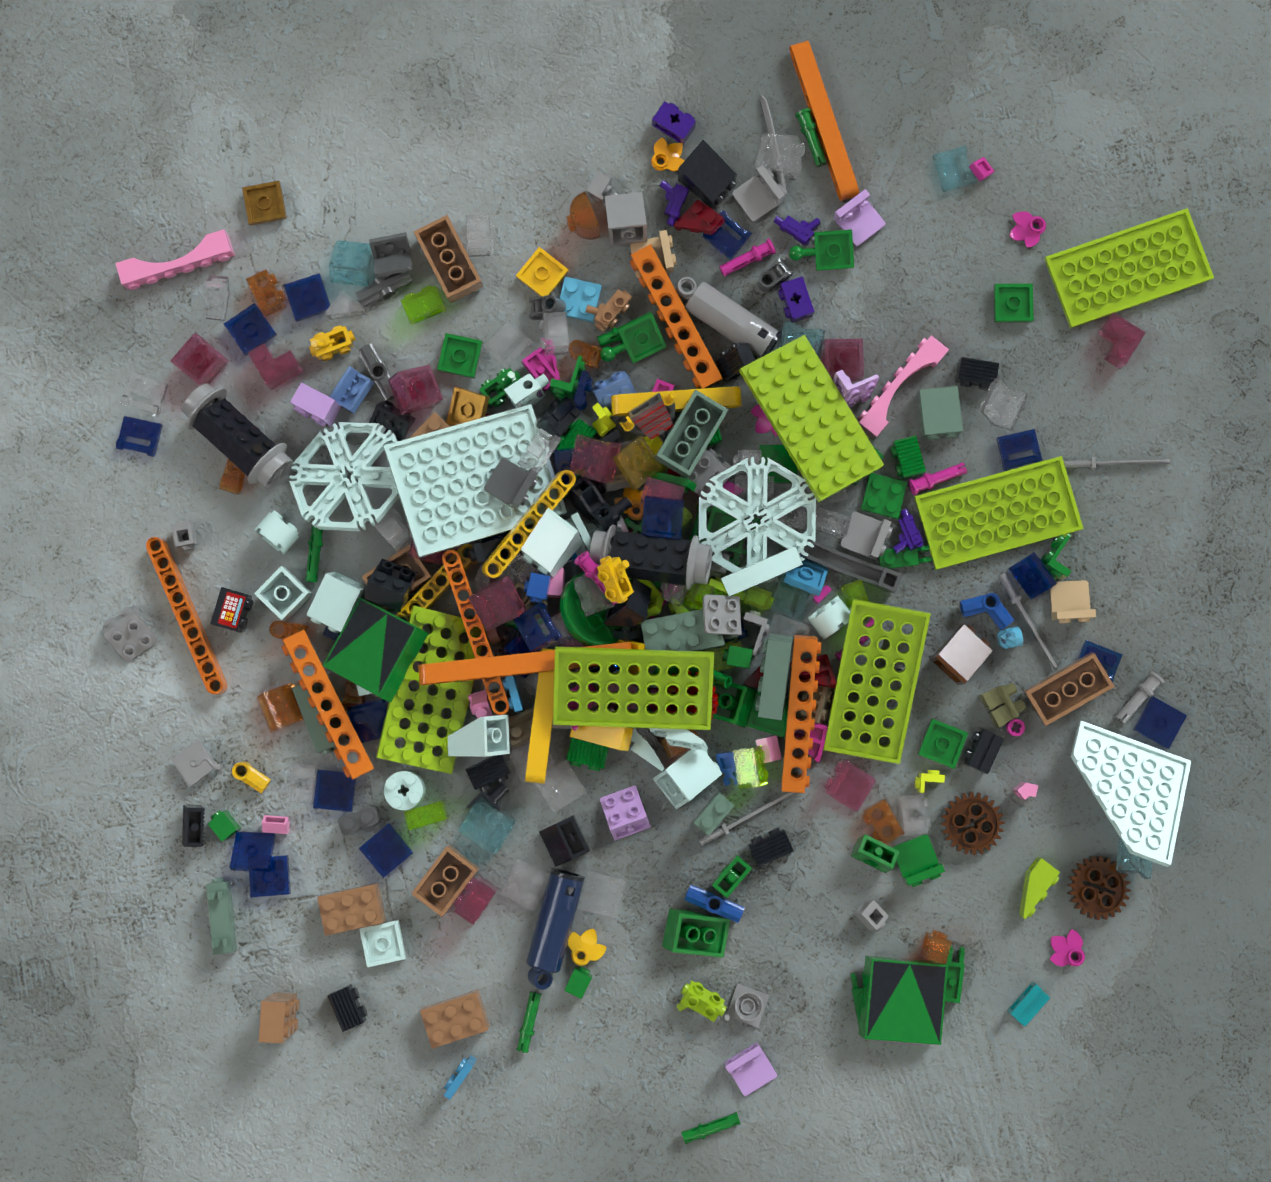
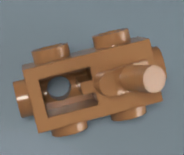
[585,289,632,333]

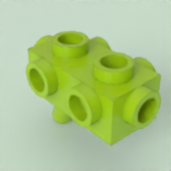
[677,980,727,1022]

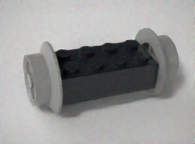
[181,383,293,489]
[589,525,712,590]

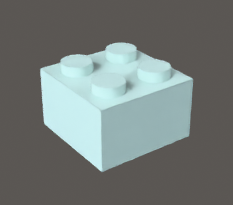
[254,566,313,622]

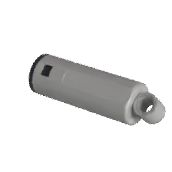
[676,277,782,359]

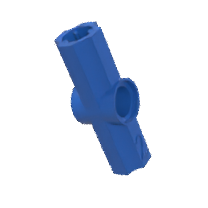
[684,884,745,923]

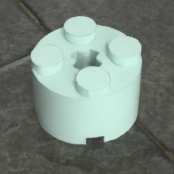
[254,510,299,555]
[808,596,850,639]
[384,771,426,810]

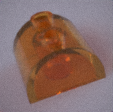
[566,192,601,240]
[257,683,304,733]

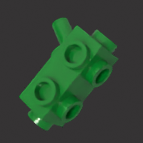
[479,368,522,407]

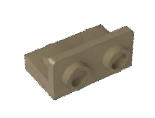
[796,686,834,724]
[509,707,534,749]

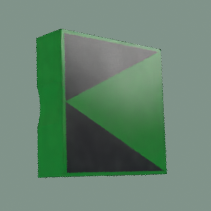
[323,597,429,702]
[858,955,948,1045]

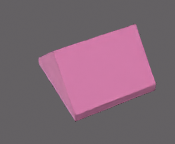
[547,567,565,598]

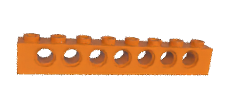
[629,244,722,389]
[281,630,374,780]
[781,635,821,793]

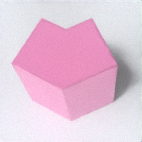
[756,735,782,764]
[1012,782,1038,800]
[262,815,290,834]

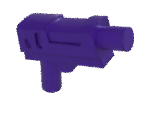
[659,180,689,226]
[773,215,821,245]
[893,509,924,554]

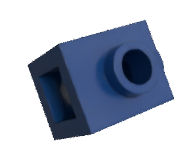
[524,572,551,603]

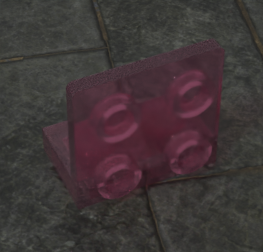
[570,434,621,482]

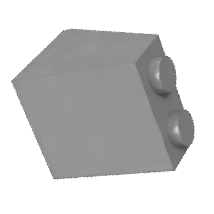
[605,191,647,246]

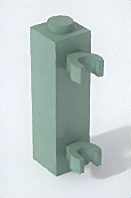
[292,685,335,755]
[206,877,237,955]

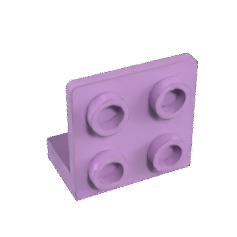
[833,189,886,247]
[833,370,879,408]
[600,785,651,841]
[724,1042,777,1096]

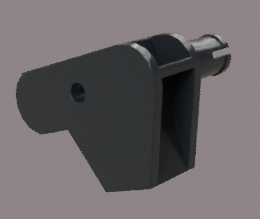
[570,477,632,532]

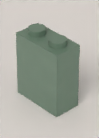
[917,386,963,440]
[693,792,734,836]

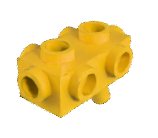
[309,325,356,361]
[597,556,634,604]

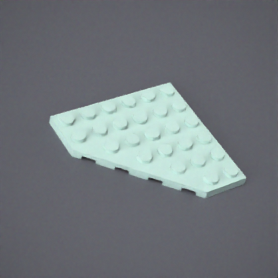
[1071,721,1191,867]

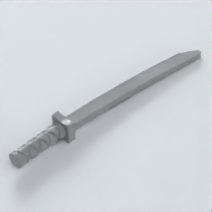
[760,95,787,195]
[1064,457,1170,469]
[998,573,1058,669]
[698,792,795,847]

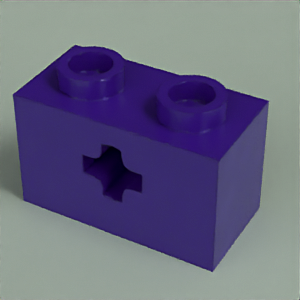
[652,101,696,145]
[778,276,815,323]

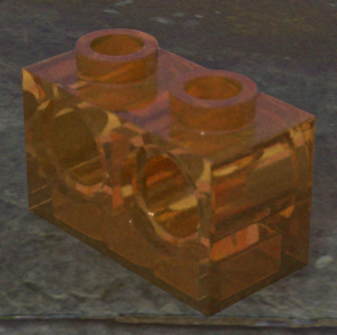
[246,269,286,317]
[862,799,904,844]
[920,930,952,965]

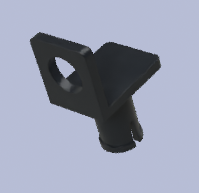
[466,782,509,812]

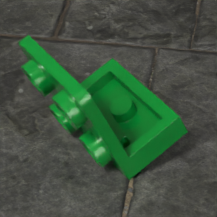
[550,355,586,400]
[1039,533,1071,581]
[892,834,945,887]

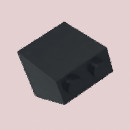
[678,140,737,208]

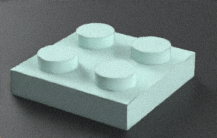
[360,920,406,967]

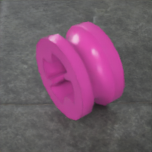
[1006,719,1025,736]

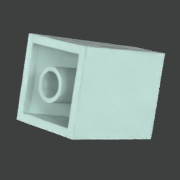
[521,508,583,578]
[307,571,366,633]
[448,715,510,757]
[653,749,722,809]

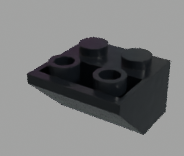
[364,559,418,612]
[539,815,591,867]

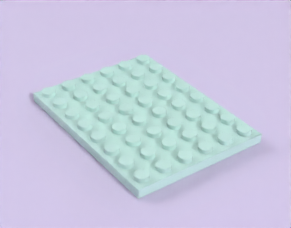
[383,404,567,558]

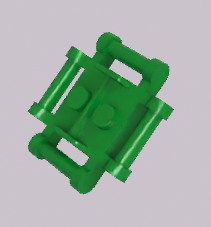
[689,504,761,566]

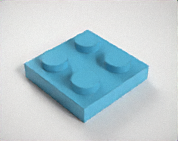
[560,277,602,323]

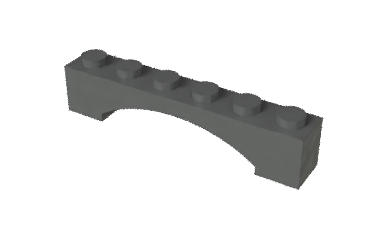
[799,539,903,594]

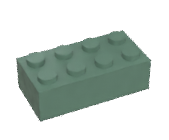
[654,390,728,479]
[641,609,726,651]
[755,633,793,720]

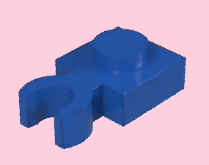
[716,751,740,786]

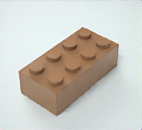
[414,215,483,304]
[1024,652,1115,726]

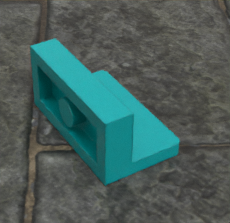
[1007,982,1050,1026]

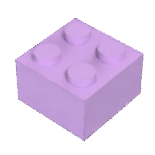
[290,383,341,427]

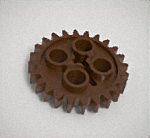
[940,792,1005,855]
[1066,856,1131,920]

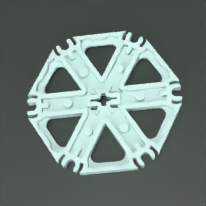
[289,422,399,531]
[698,457,816,581]

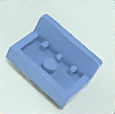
[329,366,375,414]
[591,371,636,409]

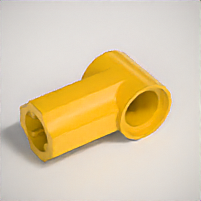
[232,761,272,794]

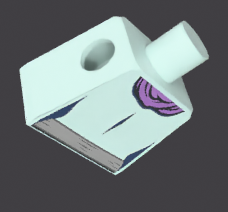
[504,373,550,408]

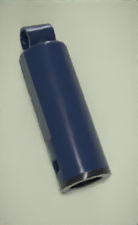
[526,868,585,990]

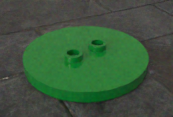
[560,572,621,646]

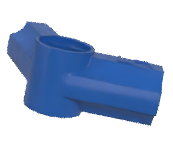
[959,593,1014,630]

